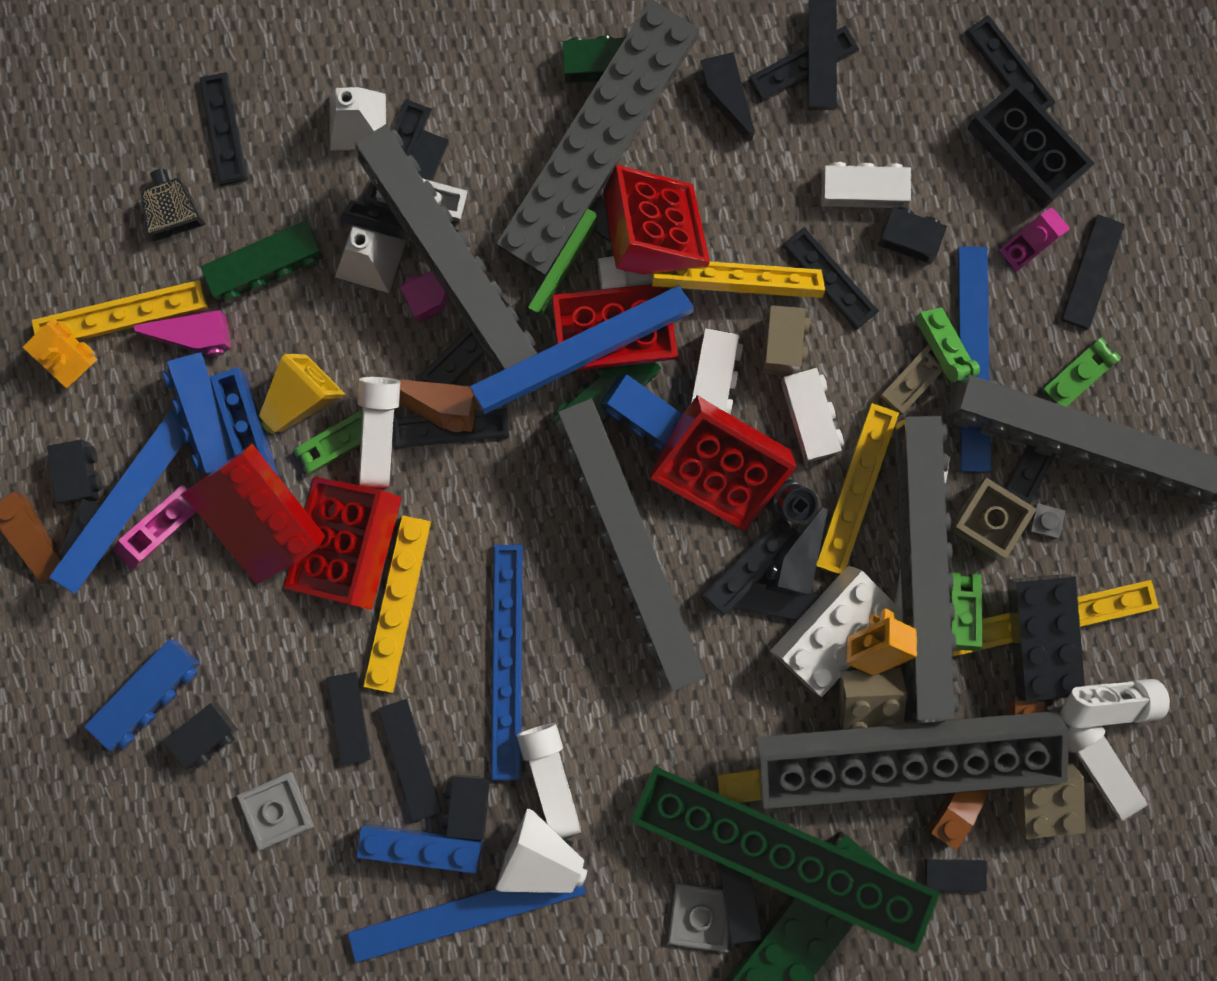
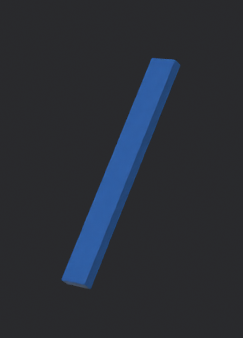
[957,246,991,473]
[470,286,694,414]
[49,408,185,594]
[491,545,523,780]
[348,884,586,962]

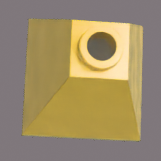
[259,354,345,434]

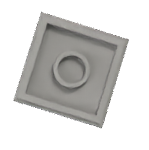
[236,772,314,851]
[668,883,729,952]

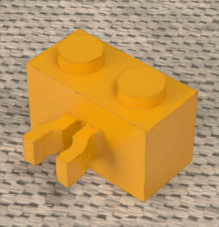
[23,318,98,389]
[847,608,917,676]

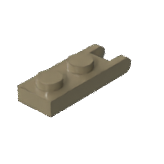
[880,344,943,415]

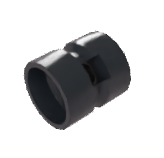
[768,479,819,524]

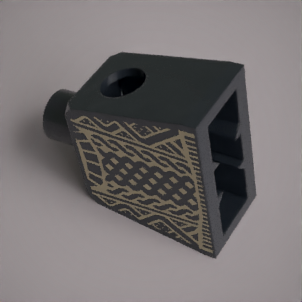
[141,169,206,241]

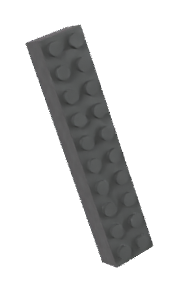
[496,0,699,278]
[355,124,537,397]
[945,375,1217,510]
[555,398,706,691]
[895,416,959,720]
[756,711,1069,809]

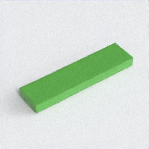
[528,208,598,316]

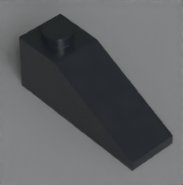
[696,52,755,141]
[766,508,828,596]

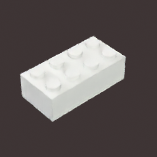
[770,565,900,697]

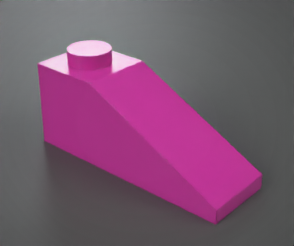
[134,310,231,357]
[113,485,197,571]

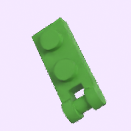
[915,307,980,382]
[1042,337,1121,407]
[293,410,362,476]
[950,572,982,651]

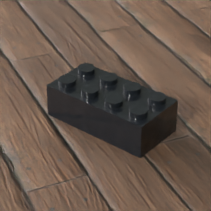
[967,80,1095,210]
[1007,574,1085,701]

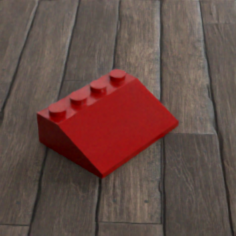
[603,164,710,275]
[553,284,678,371]
[650,395,797,531]
[182,444,325,585]
[284,477,402,610]

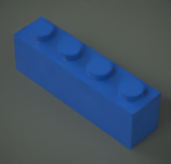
[161,352,235,476]
[210,367,280,478]
[600,374,682,453]
[84,639,201,751]
[357,824,483,873]

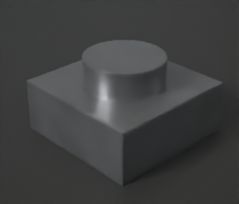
[1029,503,1066,539]

